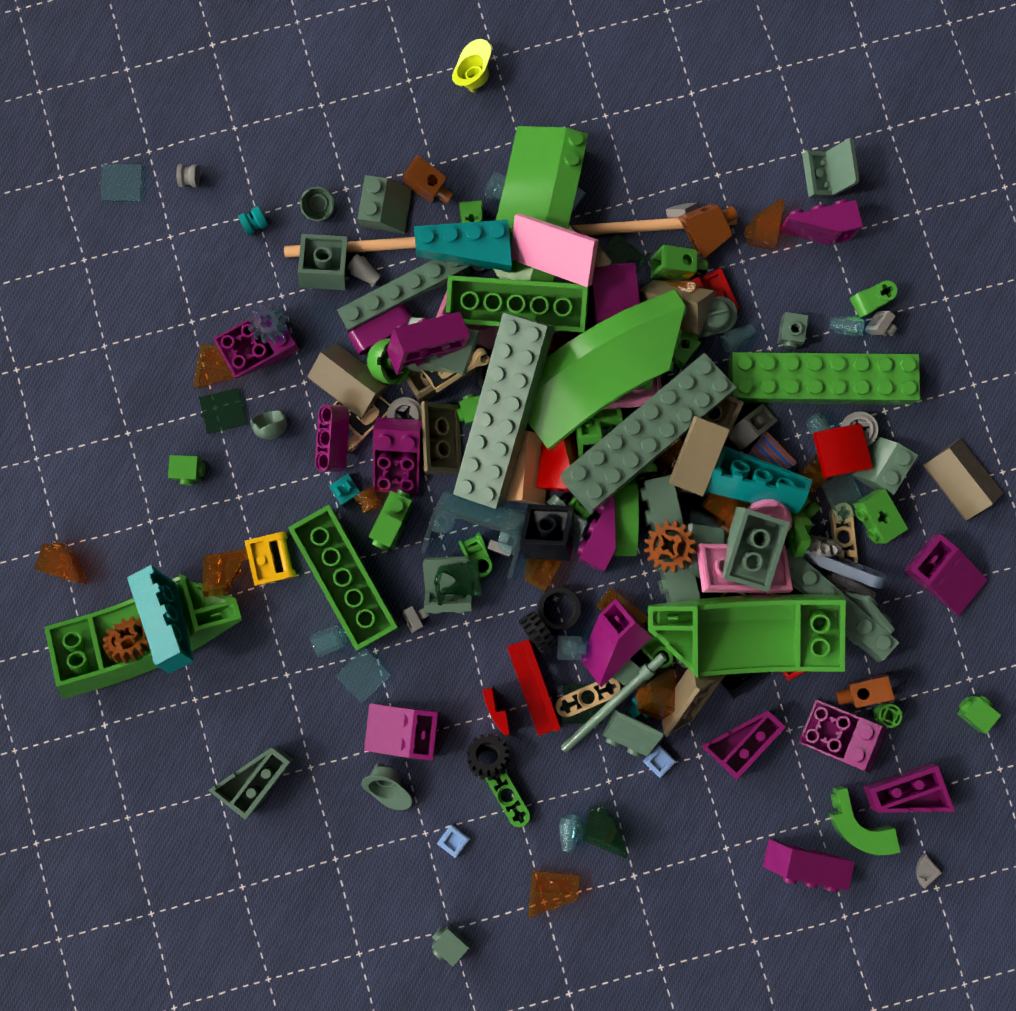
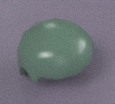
[300,186,335,222]
[250,410,287,440]

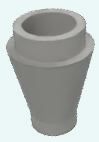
[346,254,382,286]

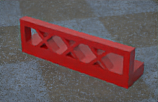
[507,639,561,736]

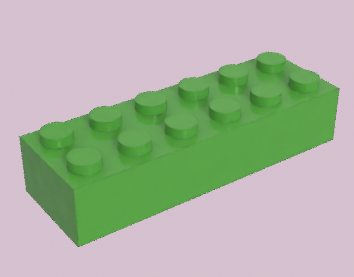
[446,275,590,332]
[288,505,400,651]

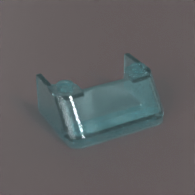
[421,490,526,581]

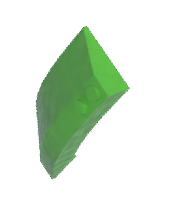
[493,126,588,282]
[528,289,687,450]
[44,574,242,699]
[648,594,846,678]

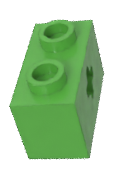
[853,489,908,544]
[369,511,406,552]

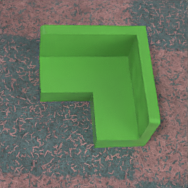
[575,407,623,458]

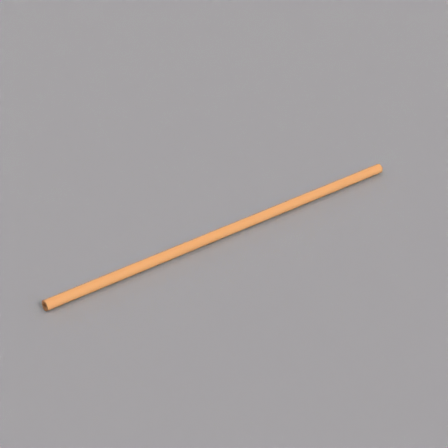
[284,218,737,258]

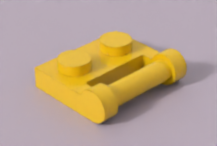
[245,531,297,586]

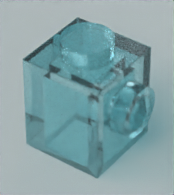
[557,636,586,660]

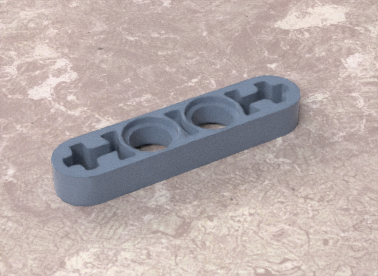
[803,549,887,589]

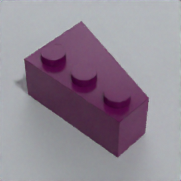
[387,312,470,375]

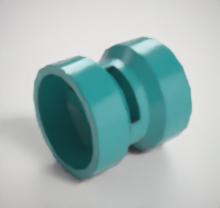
[238,206,269,236]

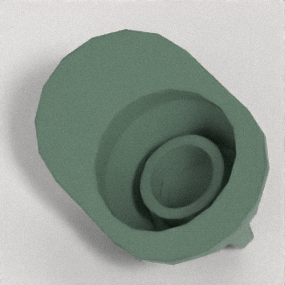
[697,296,737,338]
[361,763,412,810]

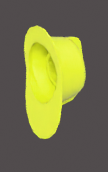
[452,39,492,93]

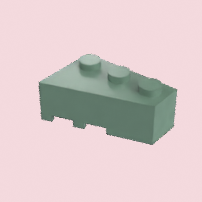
[208,745,295,820]

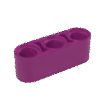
[348,304,413,355]
[315,404,350,472]

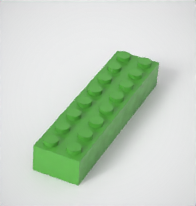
[728,352,920,405]

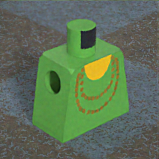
[651,245,708,280]

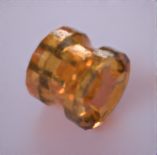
[354,487,383,514]

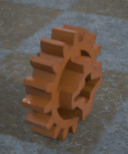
[644,520,697,573]
[102,616,150,664]

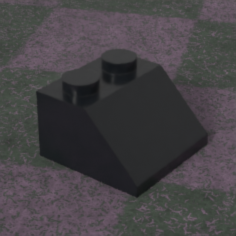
[520,504,574,561]

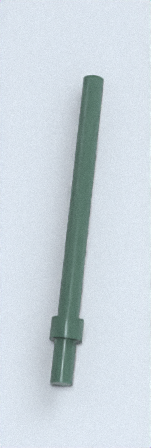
[561,653,667,753]

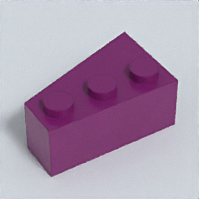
[701,710,786,780]
[863,763,955,813]
[763,839,855,893]

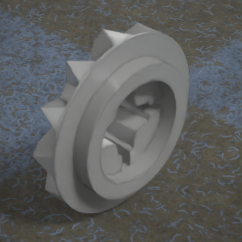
[387,397,422,420]
[841,412,878,446]
[808,535,842,557]

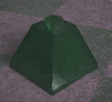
[579,805,628,858]

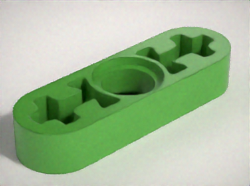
[485,772,530,827]

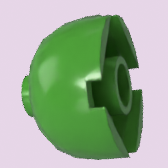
[367,338,411,385]

